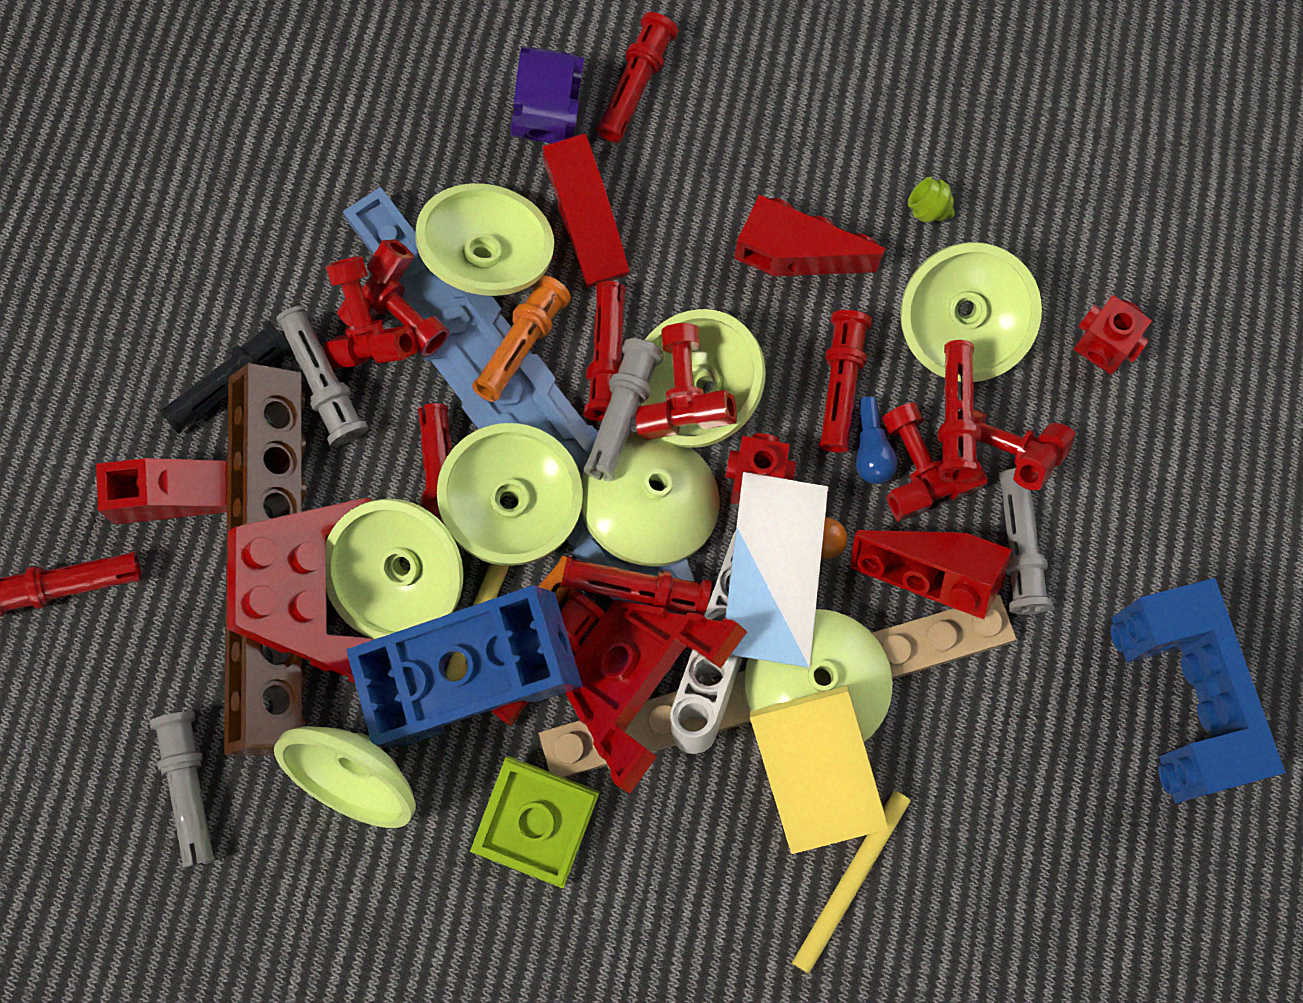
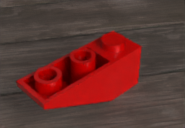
[734,194,886,277]
[96,458,227,525]
[850,530,1012,620]

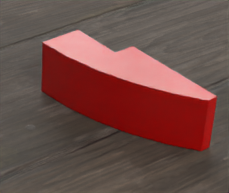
[542,133,630,288]

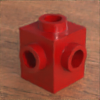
[1073,295,1152,375]
[725,433,796,505]

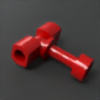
[337,239,450,357]
[324,256,417,369]
[635,323,737,440]
[882,402,988,522]
[974,409,1076,490]

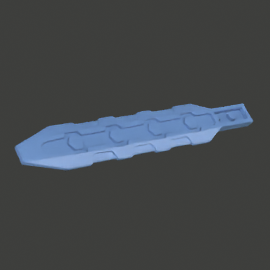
[343,187,694,615]

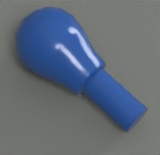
[856,396,898,484]

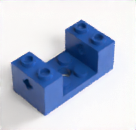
[1111,578,1286,804]
[346,585,583,747]

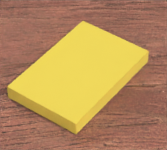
[750,686,889,854]

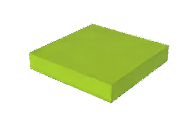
[470,756,600,888]

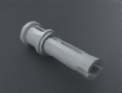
[276,306,369,447]
[584,338,664,481]
[999,468,1053,615]
[149,711,215,868]

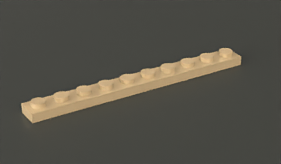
[538,595,1016,778]

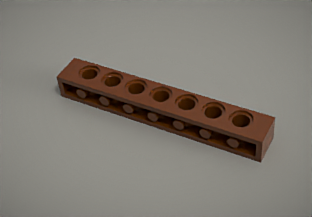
[224,363,306,757]

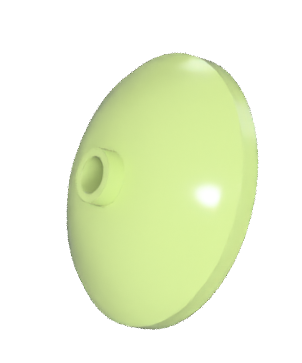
[415,183,554,296]
[900,242,1042,382]
[638,309,766,448]
[437,423,583,566]
[581,432,720,567]
[326,499,463,640]
[744,609,893,742]
[274,726,416,828]

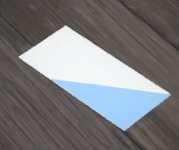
[725,472,828,668]

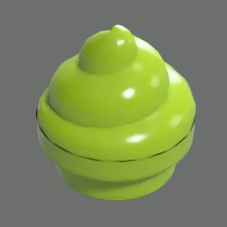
[908,177,955,223]

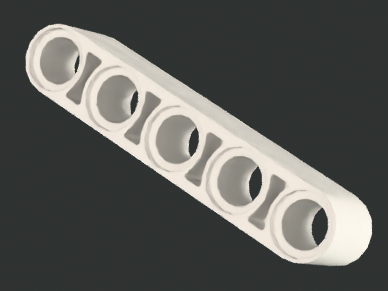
[670,531,743,754]

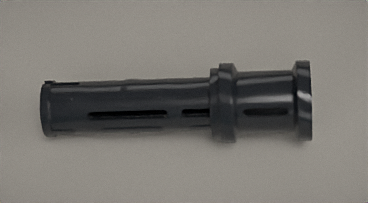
[159,320,294,434]

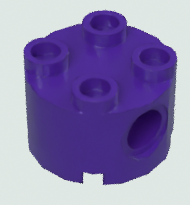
[510,46,584,143]

